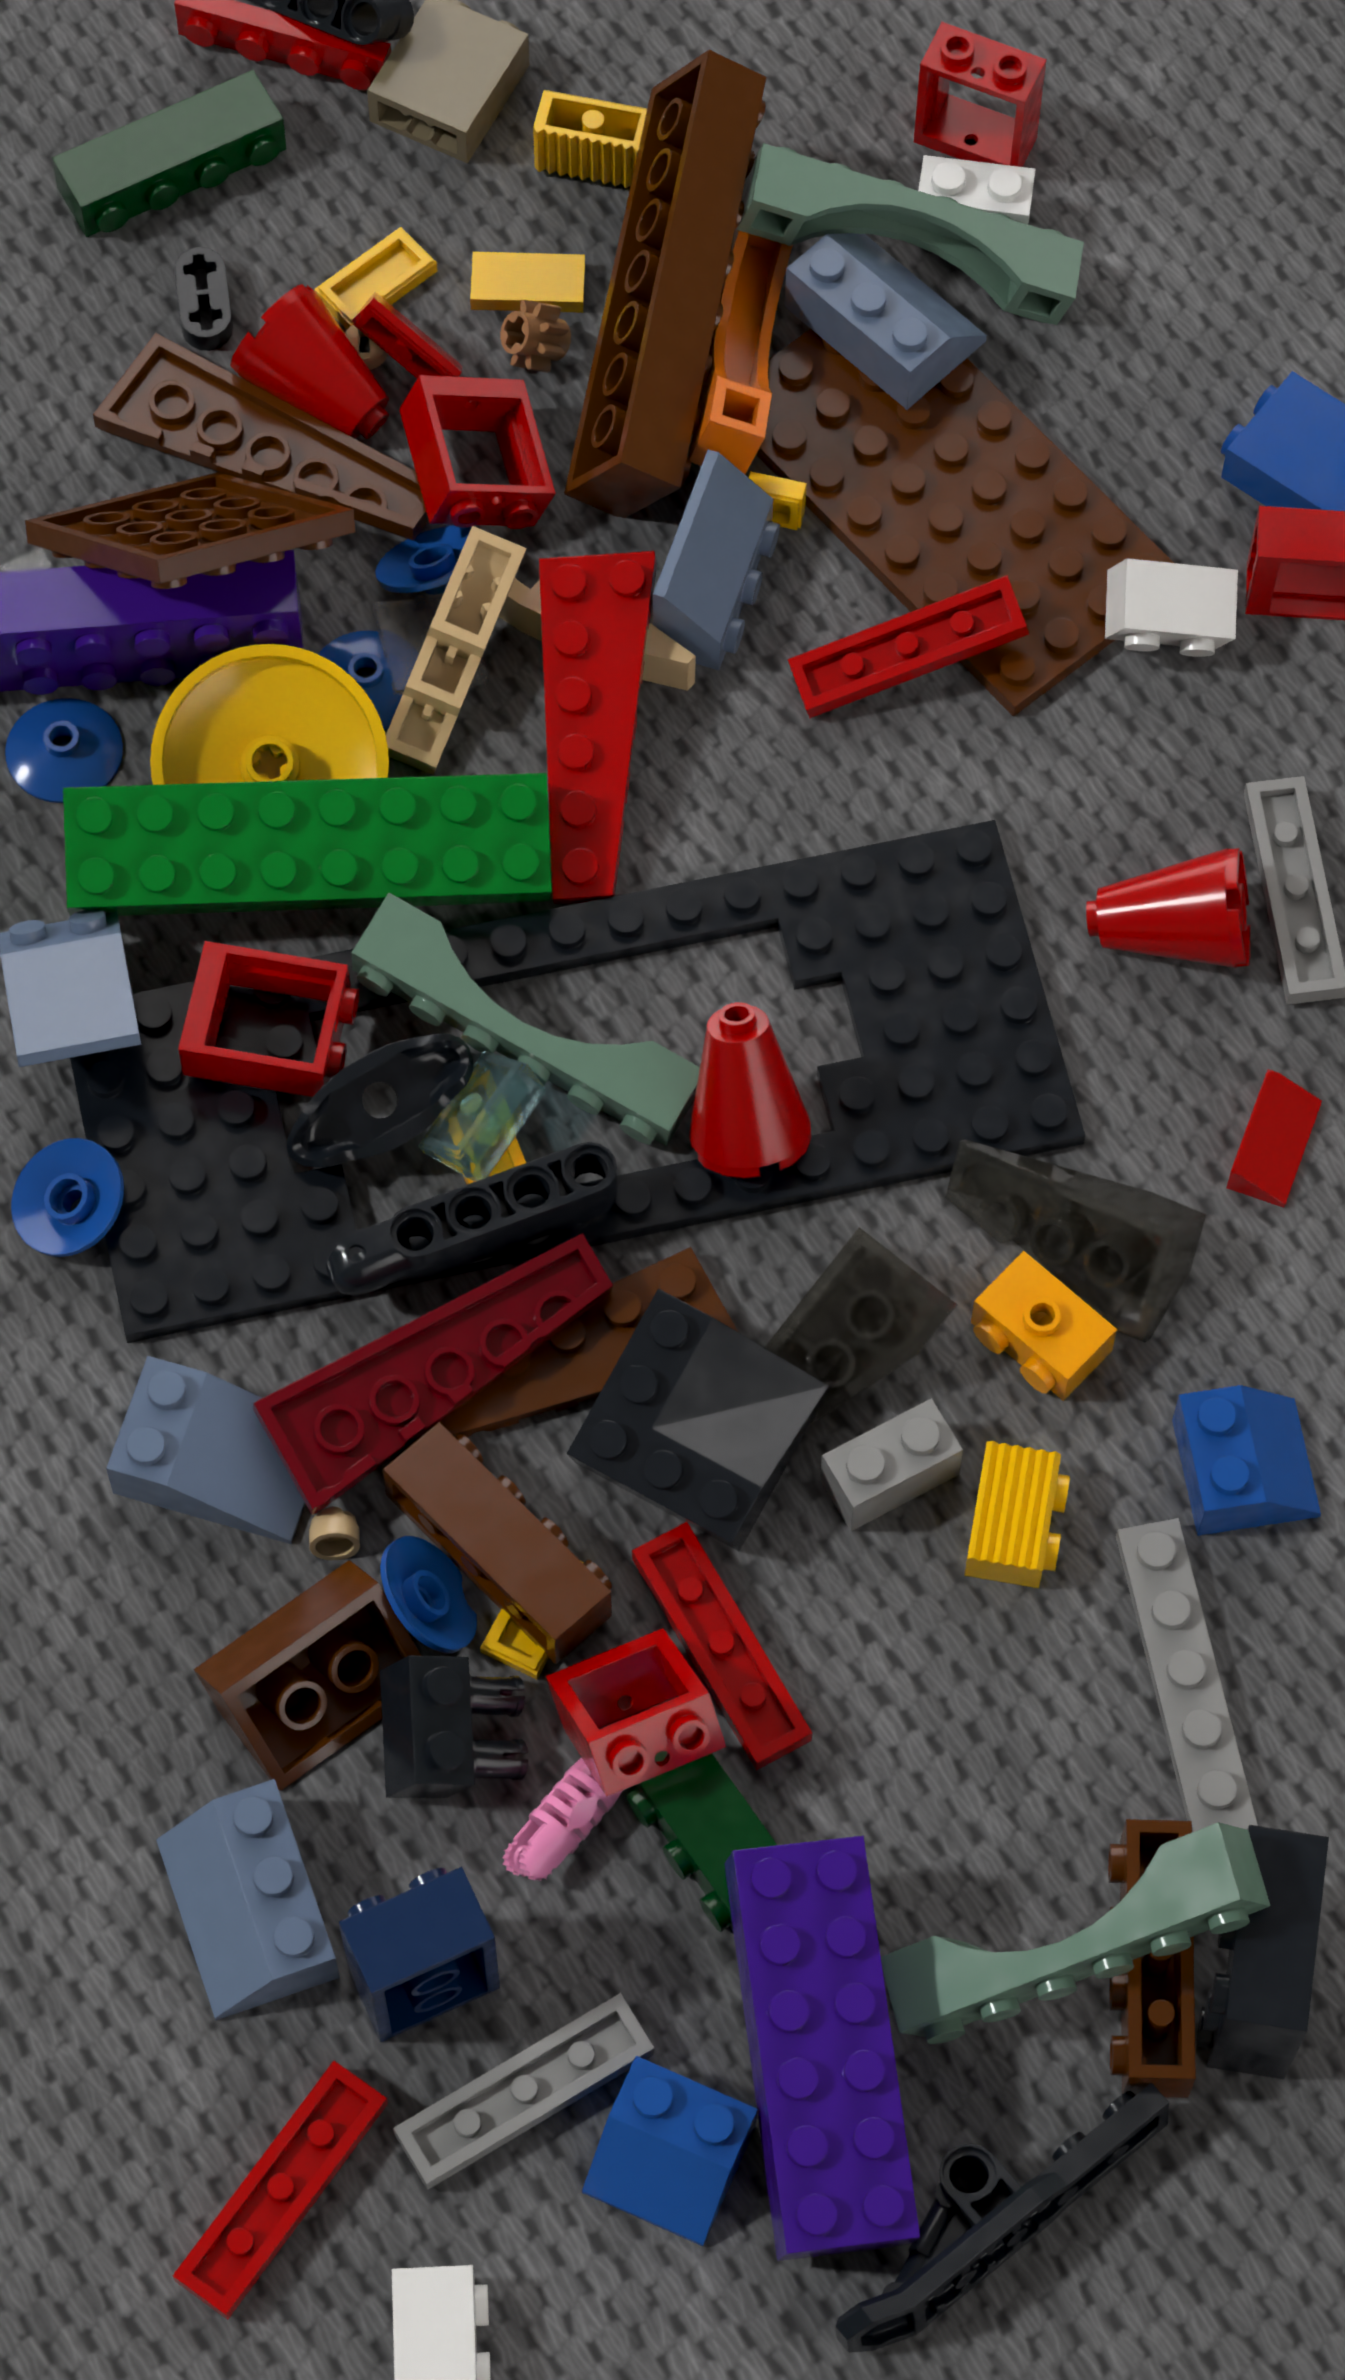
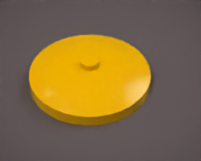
[150,644,389,785]

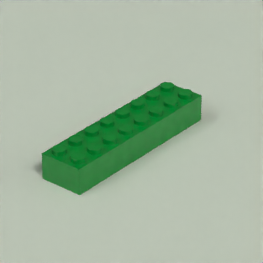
[63,773,552,916]

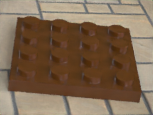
[25,472,355,589]

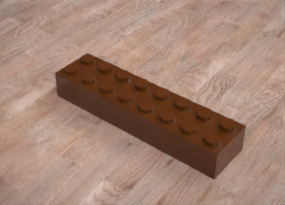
[564,50,767,518]

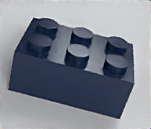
[339,1866,500,2042]

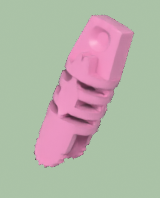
[502,1758,623,1881]

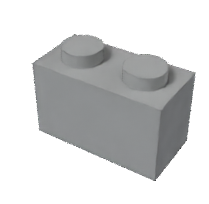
[820,1398,963,1531]

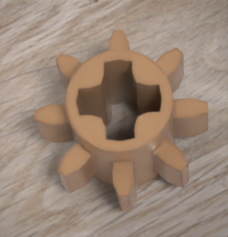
[500,300,571,373]

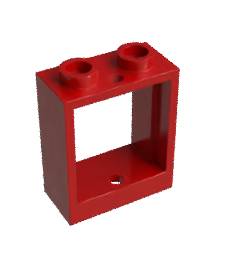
[914,22,1047,167]
[399,375,556,529]
[1245,506,1345,621]
[178,941,359,1097]
[546,1628,726,1797]

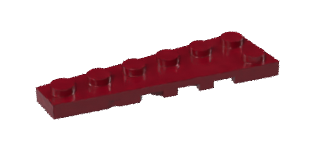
[253,1233,613,1515]

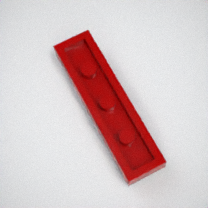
[174,0,391,90]
[787,575,1029,718]
[632,1522,813,1771]
[172,2060,388,2320]

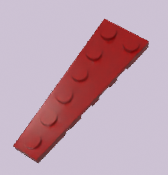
[539,551,657,904]

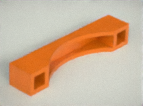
[689,183,793,474]

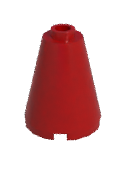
[230,284,390,439]
[1086,848,1251,968]
[689,1002,812,1178]

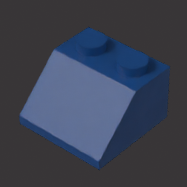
[1172,1385,1321,1536]
[582,2056,758,2247]

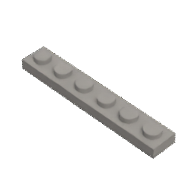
[1116,1518,1258,1832]

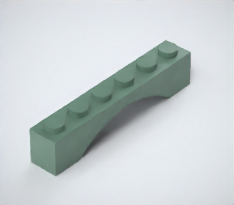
[736,143,1084,325]
[351,893,700,1146]
[881,1822,1270,2044]

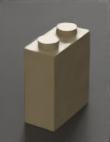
[367,0,529,164]

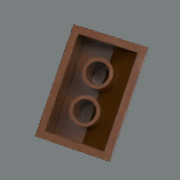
[193,1560,421,1791]

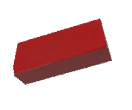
[351,292,462,378]
[1226,1069,1322,1208]

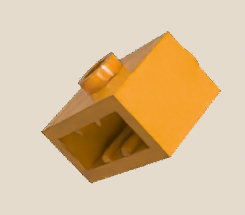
[971,1251,1117,1401]

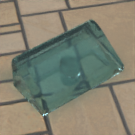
[418,1051,546,1181]

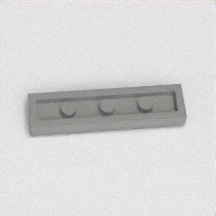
[1244,776,1345,1005]
[393,1993,655,2190]

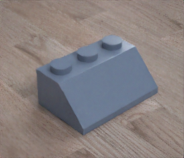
[784,233,987,410]
[653,449,780,670]
[156,1779,340,2020]

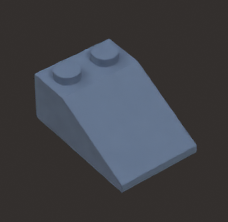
[0,909,141,1067]
[106,1356,305,1544]

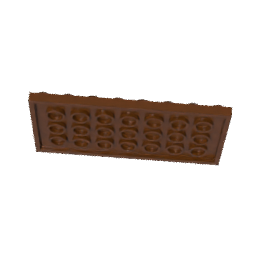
[756,329,1174,717]

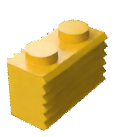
[533,90,647,188]
[964,1441,1070,1588]

